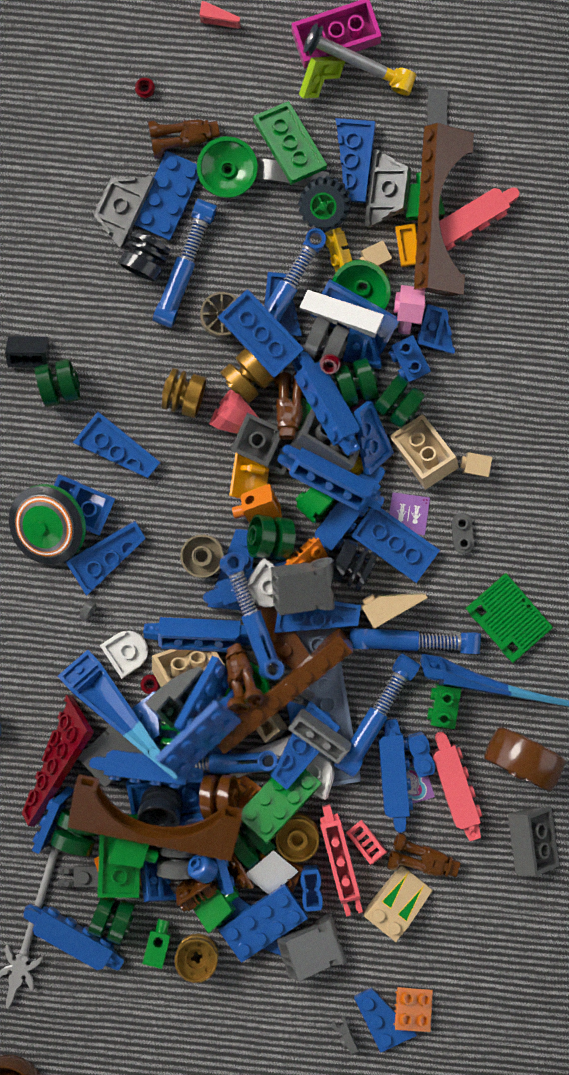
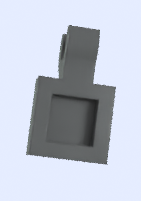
[332,1015,358,1054]

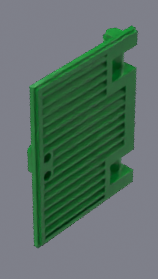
[465,573,553,663]

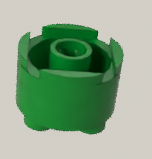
[295,486,336,524]

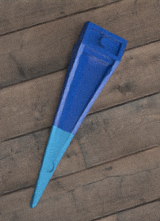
[58,650,178,780]
[420,654,569,707]

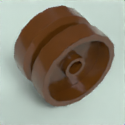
[200,775,239,819]

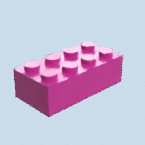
[291,0,381,69]

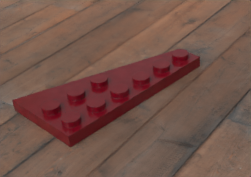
[22,694,93,827]

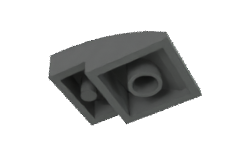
[231,413,294,475]
[145,666,204,729]

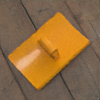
[230,453,269,499]

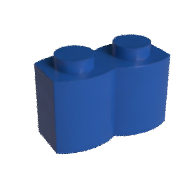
[407,731,435,777]
[301,865,323,911]

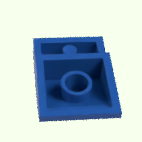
[54,473,115,535]

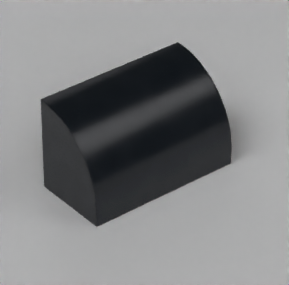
[5,336,49,368]

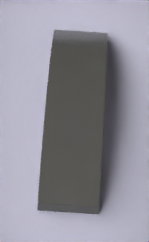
[255,158,330,188]

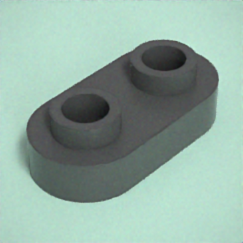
[451,513,474,553]

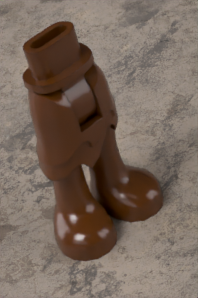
[148,119,220,159]
[274,372,303,439]
[226,643,264,714]
[387,832,460,877]

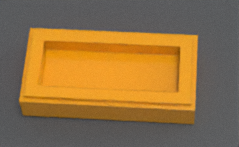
[395,224,417,267]

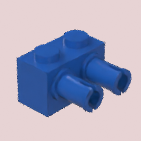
[389,335,431,384]

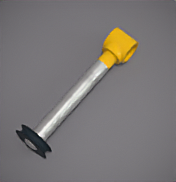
[303,23,417,96]

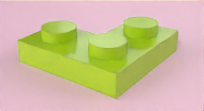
[299,56,345,99]

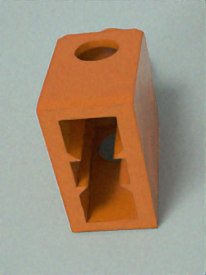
[232,484,282,524]

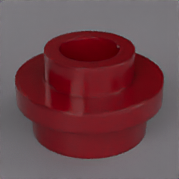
[135,78,155,98]
[320,354,341,374]
[140,674,160,695]

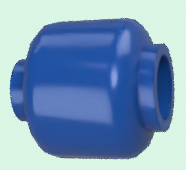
[188,854,218,884]

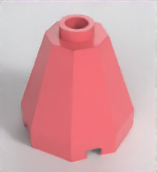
[209,390,259,434]

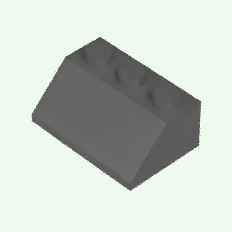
[291,409,360,471]
[508,806,559,876]

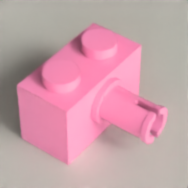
[394,285,425,334]

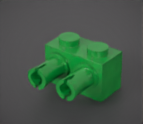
[427,683,461,729]

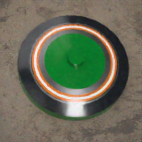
[9,484,86,564]

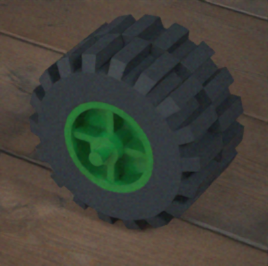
[298,176,351,231]

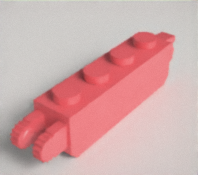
[439,187,520,251]
[432,731,482,841]
[320,804,363,917]

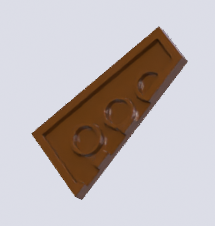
[257,606,310,670]

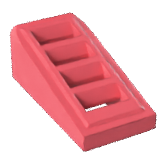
[199,1,241,29]
[346,820,388,865]

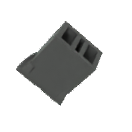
[271,558,335,615]
[78,725,143,787]
[276,913,347,981]

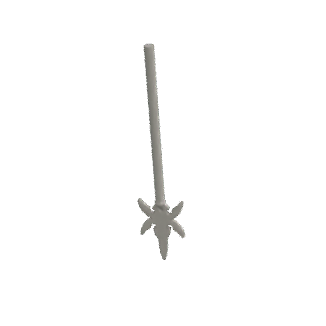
[0,825,63,1009]

